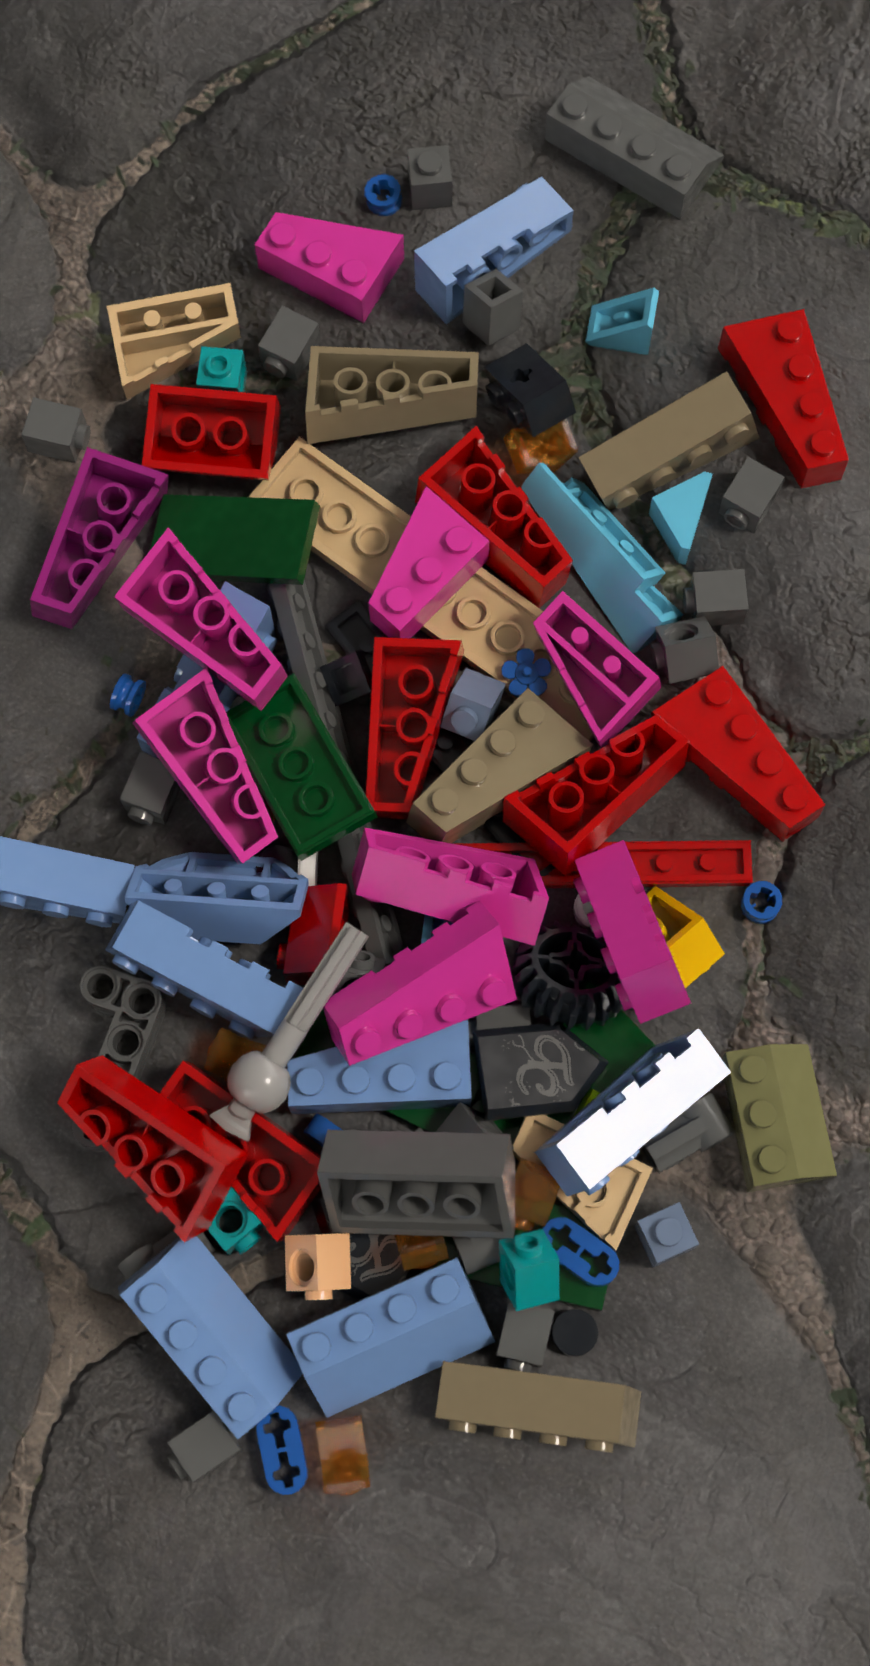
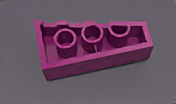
[30,447,168,629]

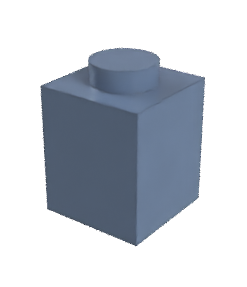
[440,668,506,741]
[634,1202,699,1268]

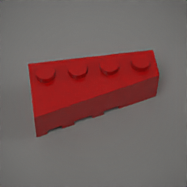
[718,309,849,489]
[415,426,573,609]
[366,637,464,819]
[650,666,825,842]
[503,714,689,876]
[57,1055,248,1243]
[159,1060,321,1242]

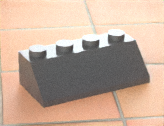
[545,76,724,219]
[317,1130,515,1238]

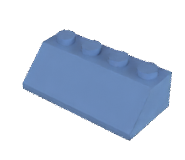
[118,1236,303,1439]
[286,1257,496,1418]

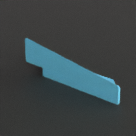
[521,462,683,653]

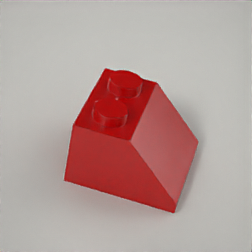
[277,883,351,985]

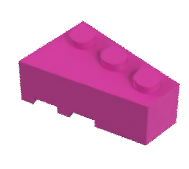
[255,212,404,323]
[368,486,489,638]
[533,591,661,748]

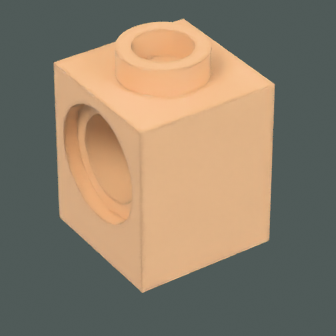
[285,1233,351,1300]

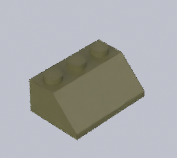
[722,1044,837,1193]

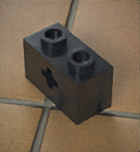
[484,343,576,437]

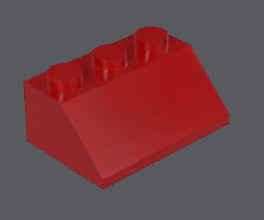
[142,384,281,481]

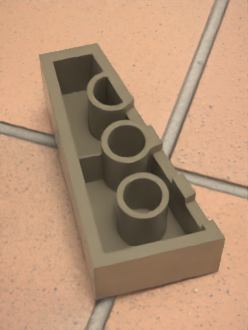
[305,346,479,444]
[578,371,760,510]
[406,688,593,843]
[435,1361,642,1453]

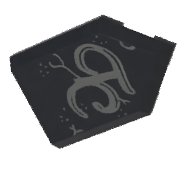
[472,1022,609,1121]
[312,1197,425,1300]

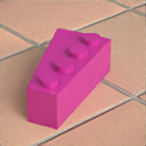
[114,527,288,711]
[132,667,278,864]
[352,827,549,946]
[573,840,691,1024]
[323,901,517,1066]

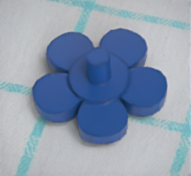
[501,648,551,697]

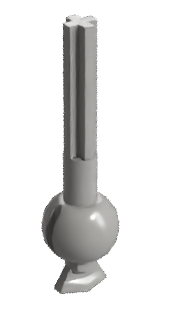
[210,922,369,1141]

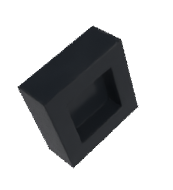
[320,650,372,707]

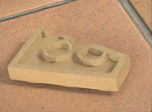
[512,1115,653,1251]

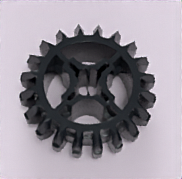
[511,921,622,1031]

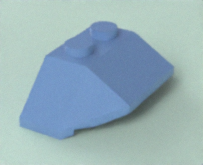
[124,852,309,945]

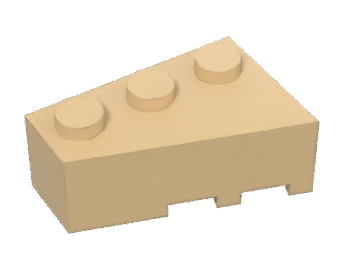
[107,283,241,400]

